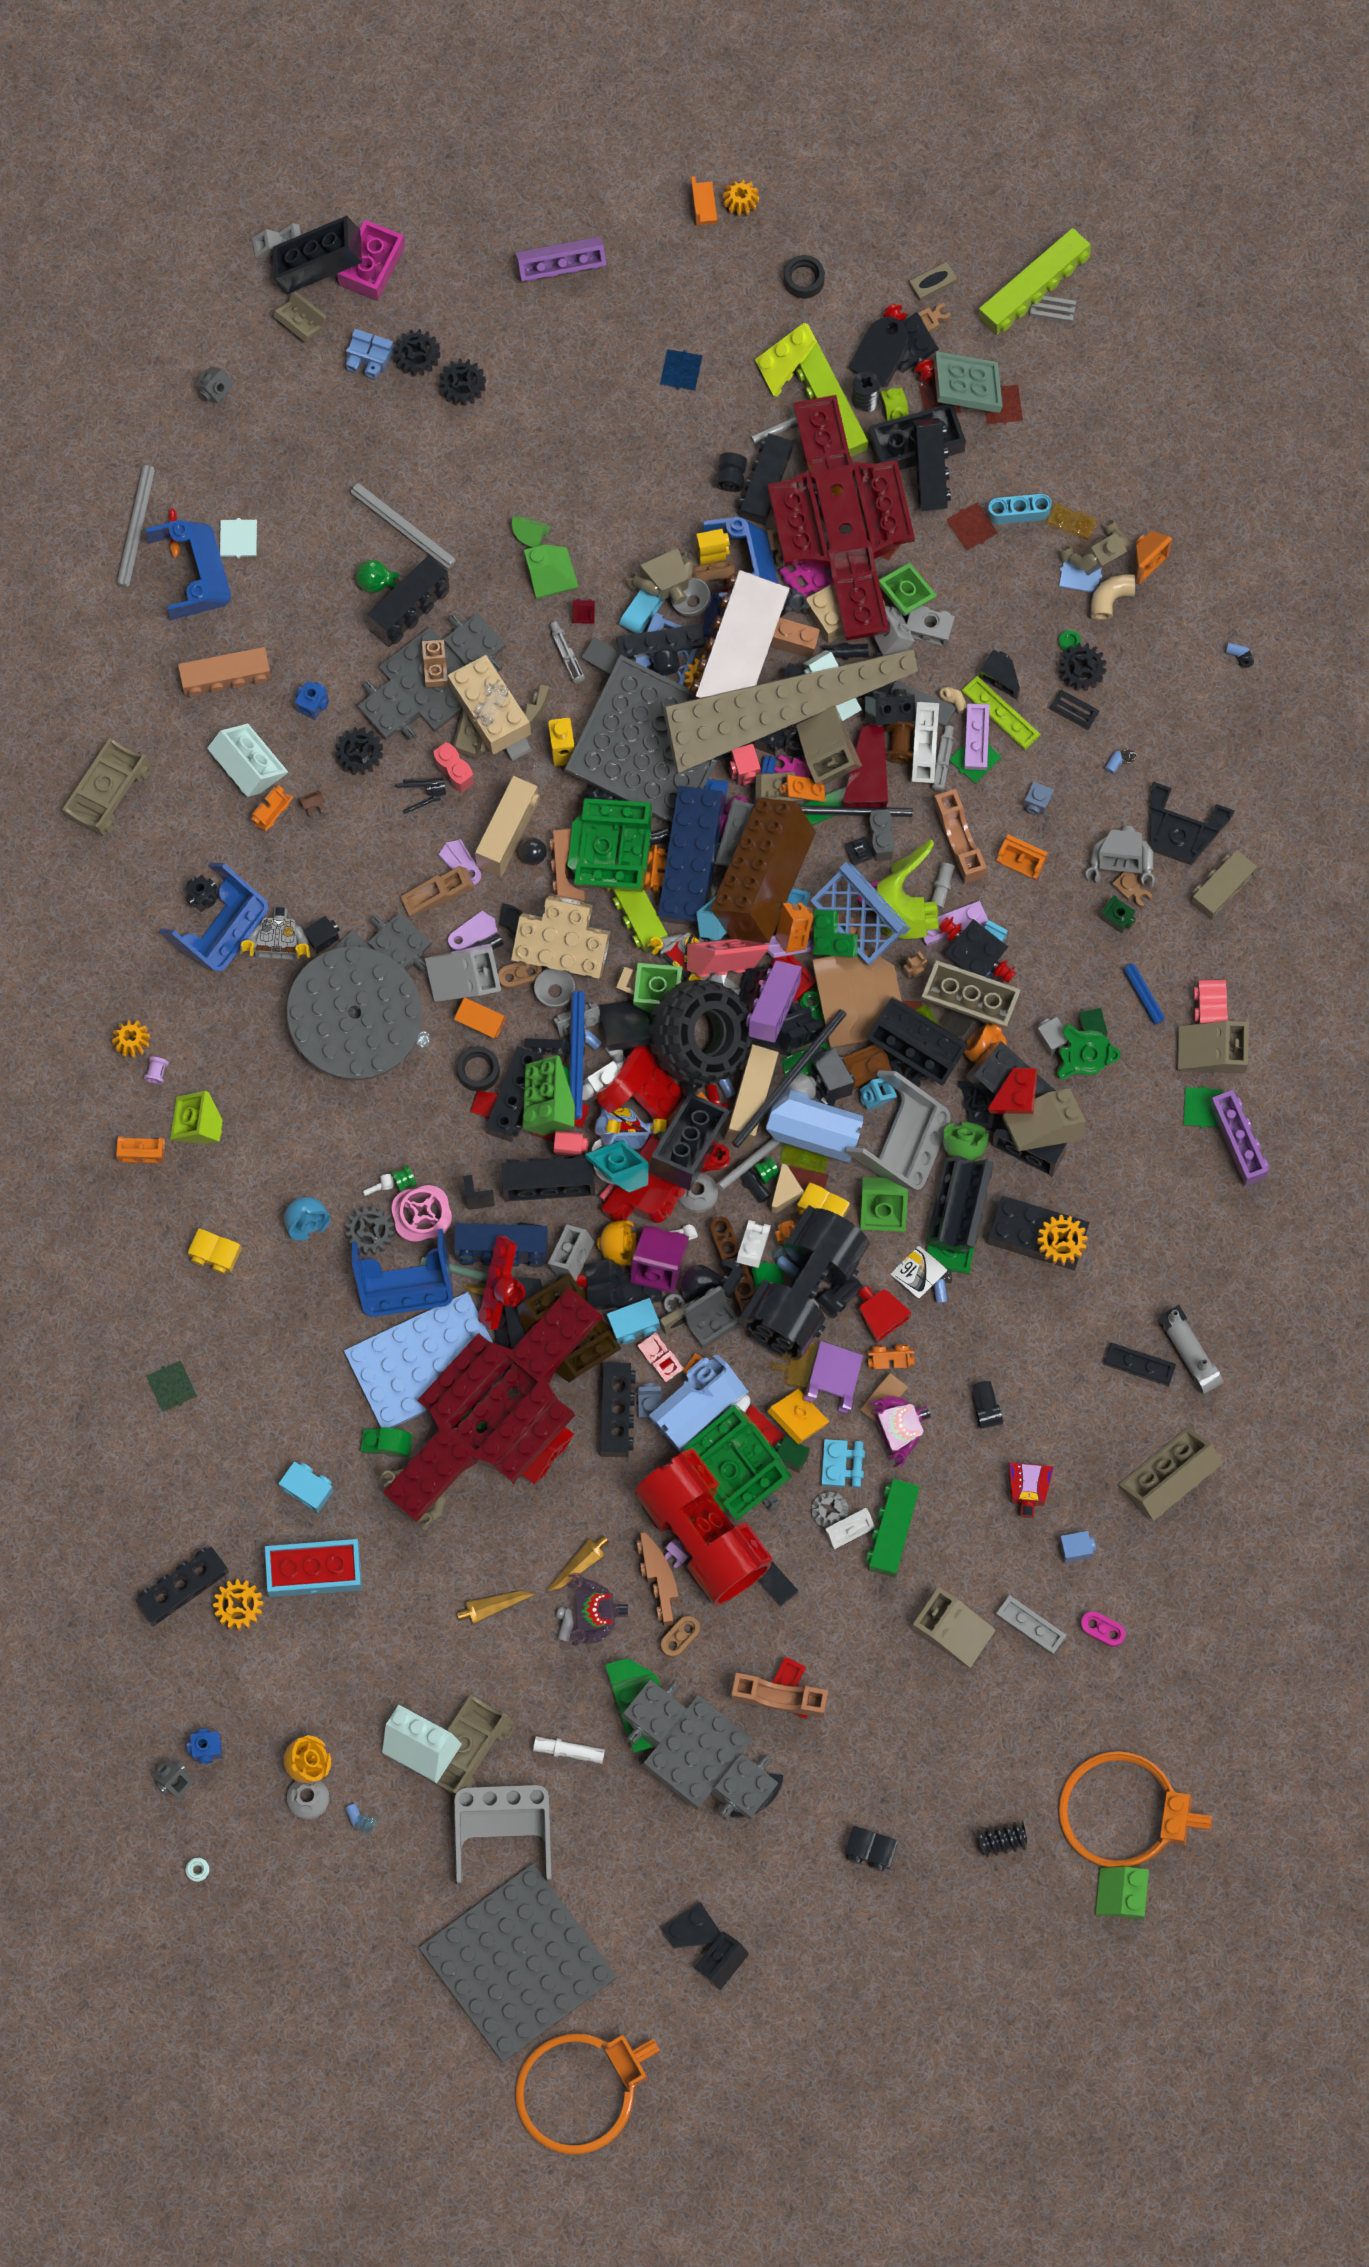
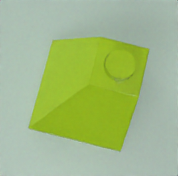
[170,1091,223,1144]

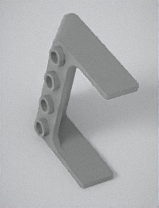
[845,1070,951,1190]
[455,1785,552,1885]

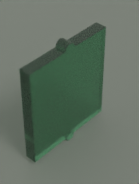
[146,1361,197,1412]

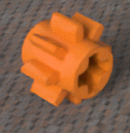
[775,1221,795,1245]

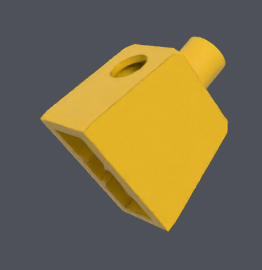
[548,718,575,767]

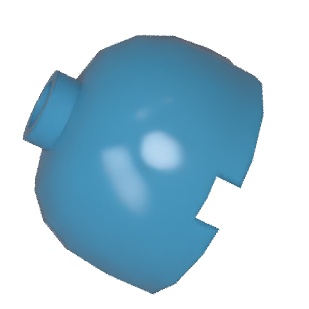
[284,1197,331,1241]

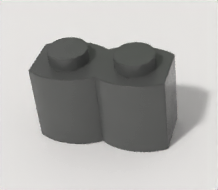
[869,809,895,861]

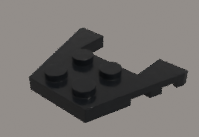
[1150,782,1235,865]

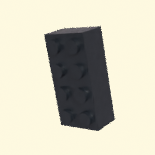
[273,216,362,294]
[869,404,966,470]
[367,555,450,647]
[965,1041,1056,1101]
[648,1093,730,1191]
[502,1155,595,1202]
[988,1195,1090,1271]

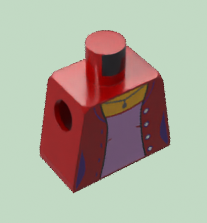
[1008,1462,1054,1518]

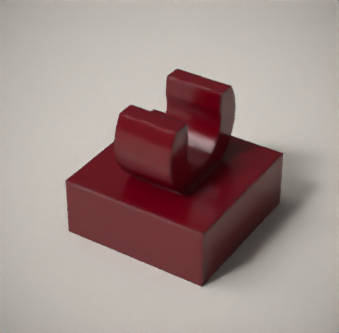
[573,599,595,624]

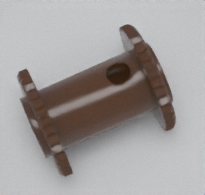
[886,721,915,764]

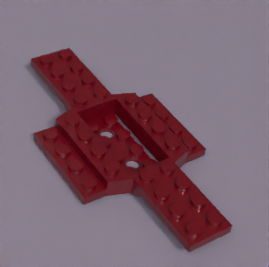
[768,395,915,641]
[382,1288,603,1523]

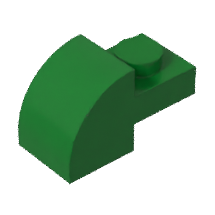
[361,1427,413,1457]

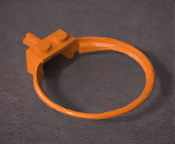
[1059,1751,1212,1867]
[515,2033,660,2154]

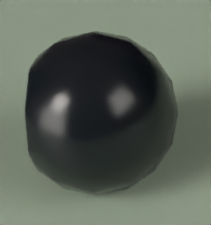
[518,837,547,866]

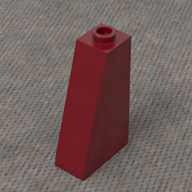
[842,724,888,807]

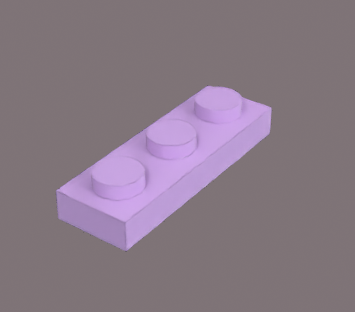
[965,704,990,770]
[922,901,988,946]

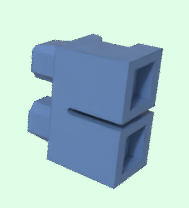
[346,329,394,379]

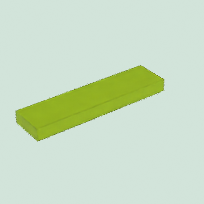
[961,676,1041,751]

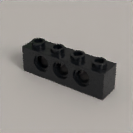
[600,1362,636,1458]
[135,1546,229,1627]

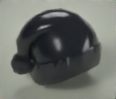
[681,1265,723,1301]

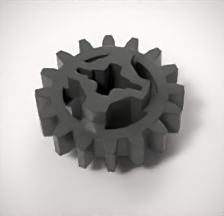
[345,1205,395,1255]

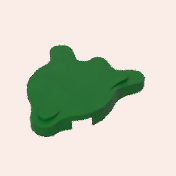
[1057,1024,1121,1079]

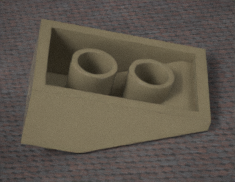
[1002,1089,1086,1151]

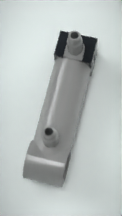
[1158,1305,1223,1394]

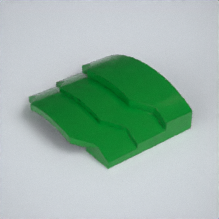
[567,798,652,892]
[682,1405,793,1521]

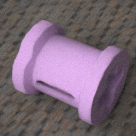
[144,1057,169,1085]

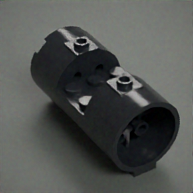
[737,1205,869,1360]

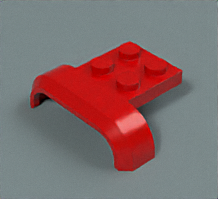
[596,1045,683,1120]

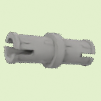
[931,863,955,909]

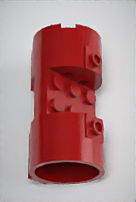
[634,1448,773,1606]

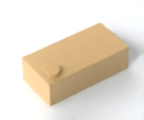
[475,776,540,877]
[724,1045,779,1147]

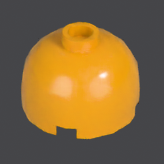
[597,1220,637,1266]
[283,1735,331,1784]

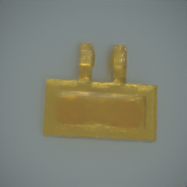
[771,1343,818,1389]

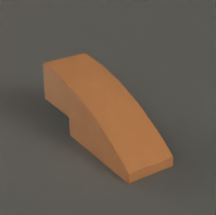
[401,866,475,916]

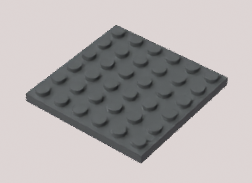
[564,655,717,825]
[419,1863,618,2063]

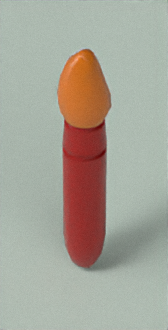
[168,508,180,558]

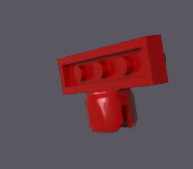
[478,1236,525,1330]

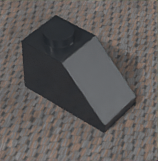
[979,649,1020,700]

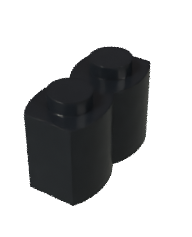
[586,1259,624,1311]
[845,1826,898,1872]

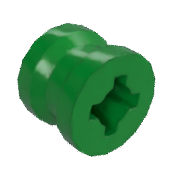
[753,1156,780,1185]
[391,1165,417,1192]

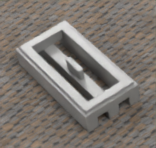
[1030,296,1076,323]

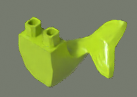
[877,839,939,939]

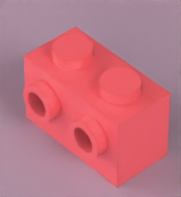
[729,744,761,786]

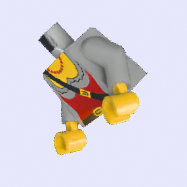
[647,933,714,982]

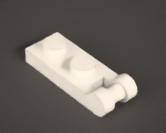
[736,1220,771,1268]

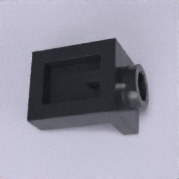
[720,1259,744,1298]

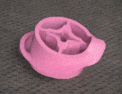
[392,1185,452,1242]

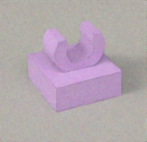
[665,1537,693,1568]

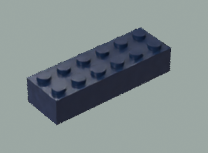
[658,786,726,926]

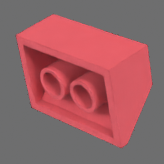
[687,939,769,977]

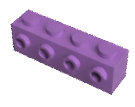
[516,237,606,281]
[746,961,802,1043]
[1210,1090,1269,1186]

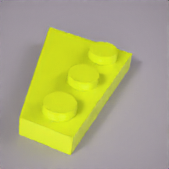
[755,323,817,396]

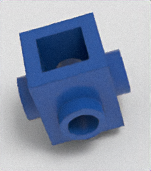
[295,680,329,720]
[187,1729,222,1764]

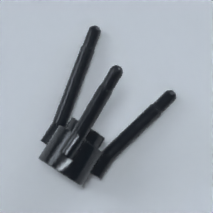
[780,588,810,618]
[395,777,446,814]

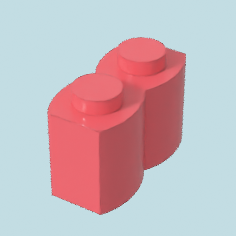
[434,742,474,793]
[1193,980,1228,1024]
[554,1130,589,1157]

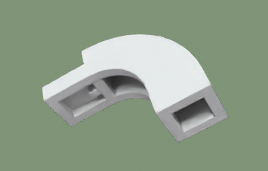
[912,702,939,783]

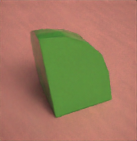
[512,516,551,547]

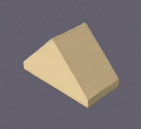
[772,1164,804,1213]

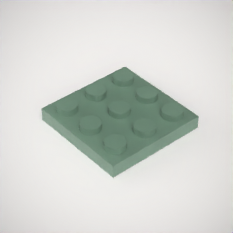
[933,351,1003,413]

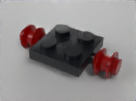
[883,304,939,382]
[939,916,1016,983]

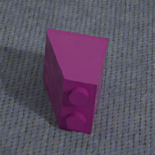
[630,1226,689,1294]

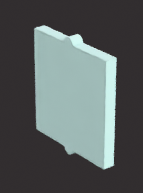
[220,518,257,559]

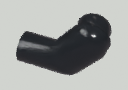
[681,1082,703,1099]

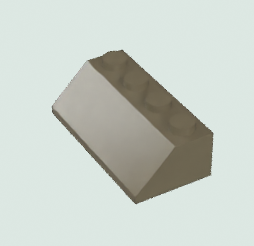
[921,960,1021,1029]
[1118,1427,1223,1521]

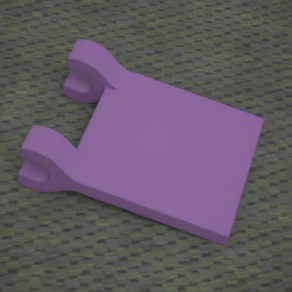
[803,1341,863,1414]

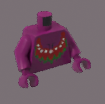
[869,1395,931,1468]

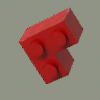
[522,1427,575,1484]

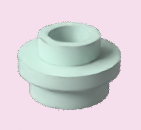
[186,1858,209,1882]

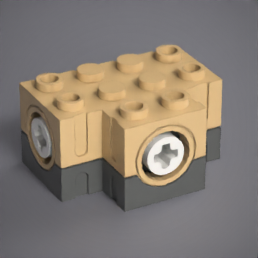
[511,893,613,979]

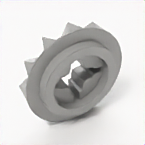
[812,1491,849,1528]

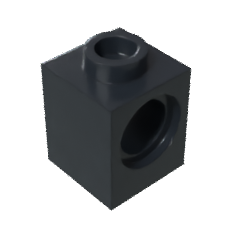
[303,916,340,954]

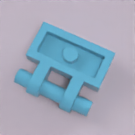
[822,1439,865,1488]

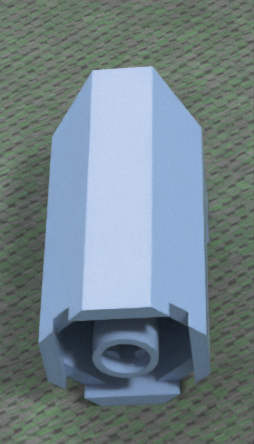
[766,1089,863,1163]
[649,1355,749,1452]

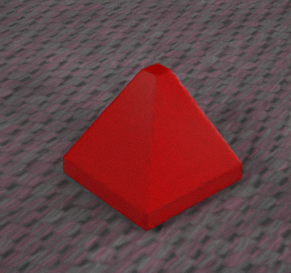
[470,1091,498,1118]

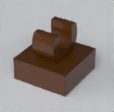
[298,790,325,817]

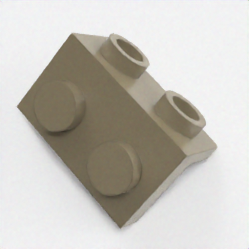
[273,291,326,342]
[453,710,488,759]
[756,771,803,801]

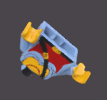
[595,1107,667,1149]

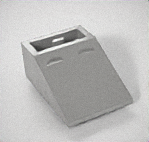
[425,944,501,1002]

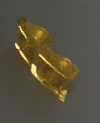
[1046,502,1098,540]

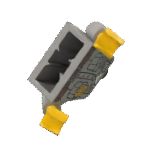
[240,907,310,960]

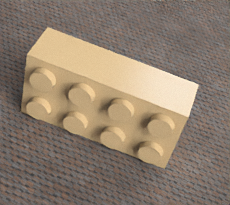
[447,655,531,755]

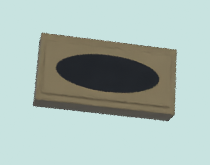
[909,262,958,301]
[660,1297,700,1335]

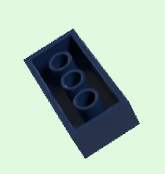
[454,1223,548,1268]

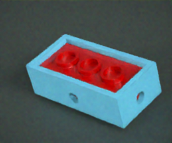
[265,1539,362,1598]

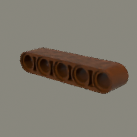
[710,1216,755,1314]

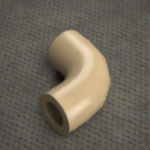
[1091,574,1135,620]

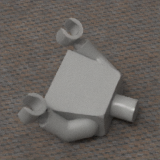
[1086,826,1155,887]

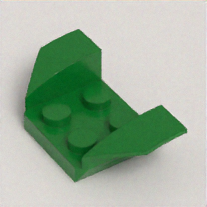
[605,1658,661,1753]

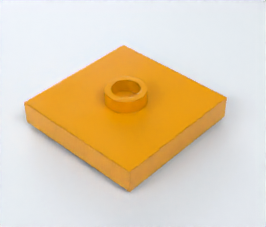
[767,1389,830,1445]

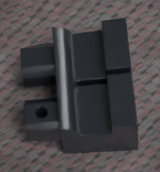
[777,1002,826,1052]

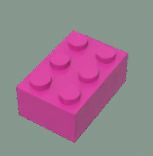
[337,220,405,301]

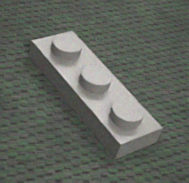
[996,1595,1067,1655]

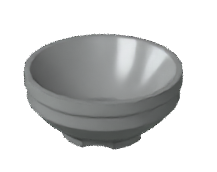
[671,578,711,617]
[534,968,575,1008]
[678,1172,718,1213]
[287,1780,329,1820]

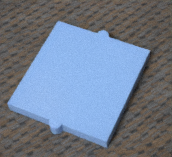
[1059,561,1102,593]

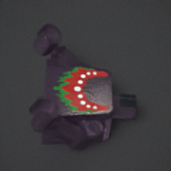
[567,1573,628,1646]

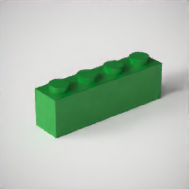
[866,1479,920,1578]

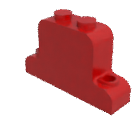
[601,1136,686,1223]

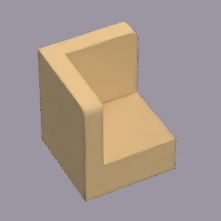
[616,967,637,995]

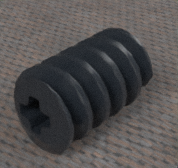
[852,371,880,412]
[976,1820,1027,1858]

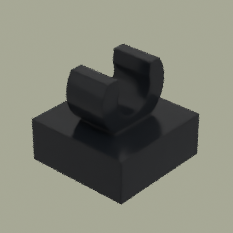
[845,836,874,865]

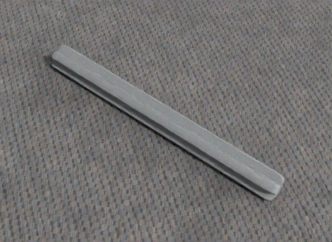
[117,465,155,587]
[351,483,456,569]

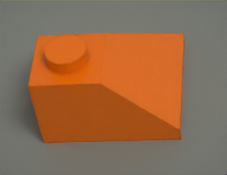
[1135,531,1172,585]

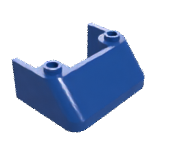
[702,517,779,615]
[146,520,231,621]
[158,862,268,971]
[352,1228,453,1317]

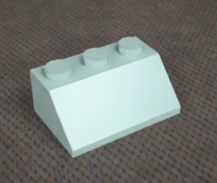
[207,724,288,797]
[382,1705,462,1783]

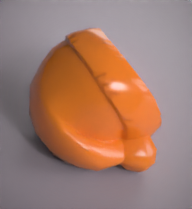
[964,1023,1007,1063]

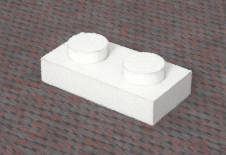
[825,1508,875,1549]

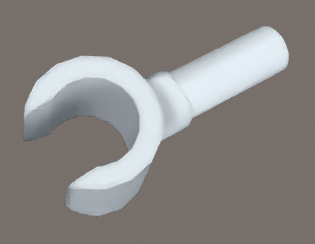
[363,1174,394,1196]
[669,1225,698,1240]

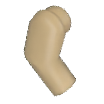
[939,687,967,714]

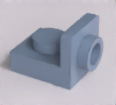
[1023,781,1054,815]
[638,1383,662,1419]

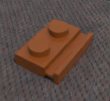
[843,1044,891,1089]

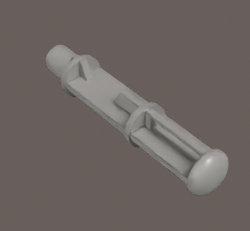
[550,621,585,684]
[932,726,954,792]

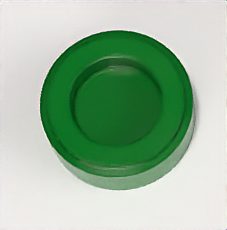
[1059,630,1081,653]

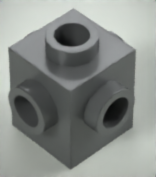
[195,366,234,403]
[152,1759,194,1799]

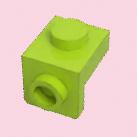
[881,388,909,421]

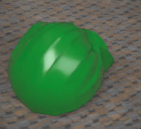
[355,560,400,593]

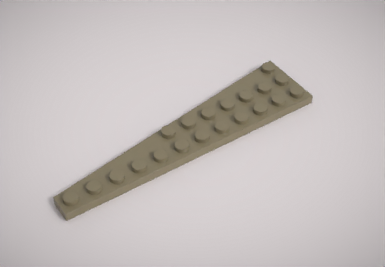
[663,649,918,773]

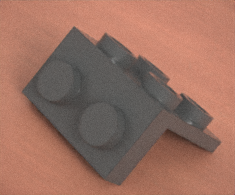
[683,1286,740,1349]

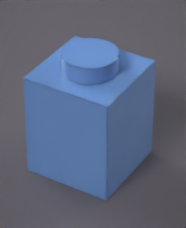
[1060,1531,1096,1563]

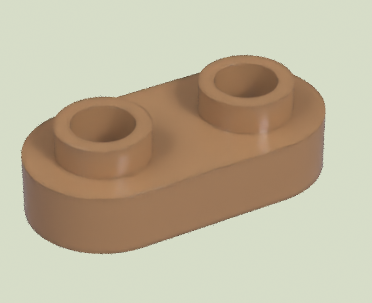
[692,561,735,583]
[498,961,542,989]
[661,1616,700,1658]

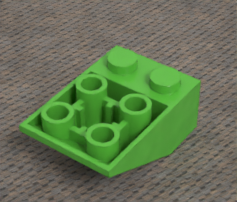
[523,1055,575,1136]

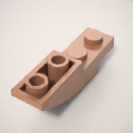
[637,1533,679,1626]

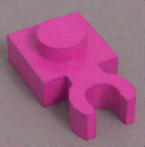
[774,755,813,778]

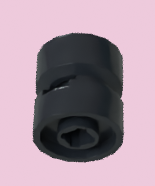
[715,452,747,492]

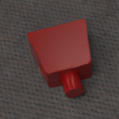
[858,1285,911,1344]

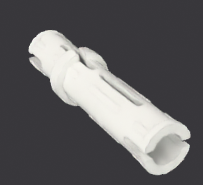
[533,1736,605,1764]

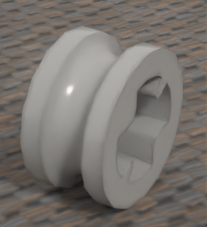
[664,1294,685,1314]

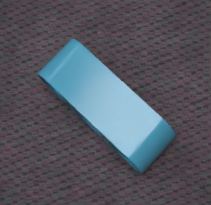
[987,494,1052,524]
[619,589,665,634]

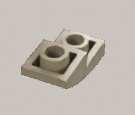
[522,685,550,729]

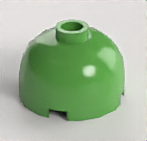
[943,1122,989,1161]

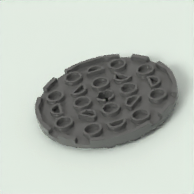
[286,947,422,1080]

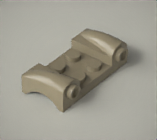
[62,738,151,836]
[423,1694,514,1795]

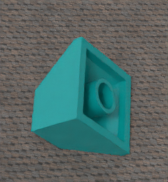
[585,1140,649,1192]

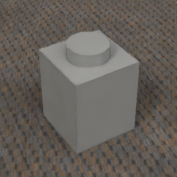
[1037,1017,1069,1056]

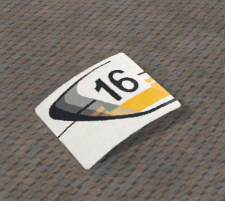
[890,1246,947,1298]

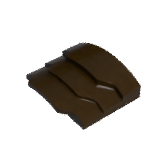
[517,1274,622,1383]

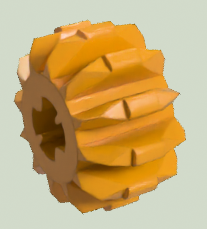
[723,179,759,216]
[112,1020,151,1058]

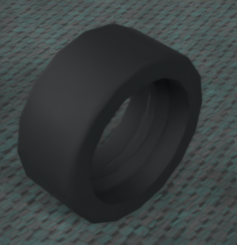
[784,255,825,299]
[456,1046,500,1092]

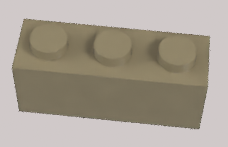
[1191,850,1257,921]

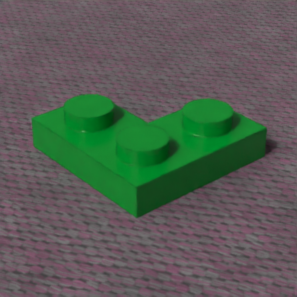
[814,909,858,957]

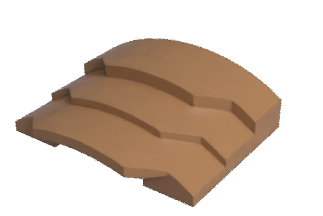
[813,948,902,1048]

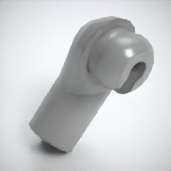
[556,1607,574,1642]

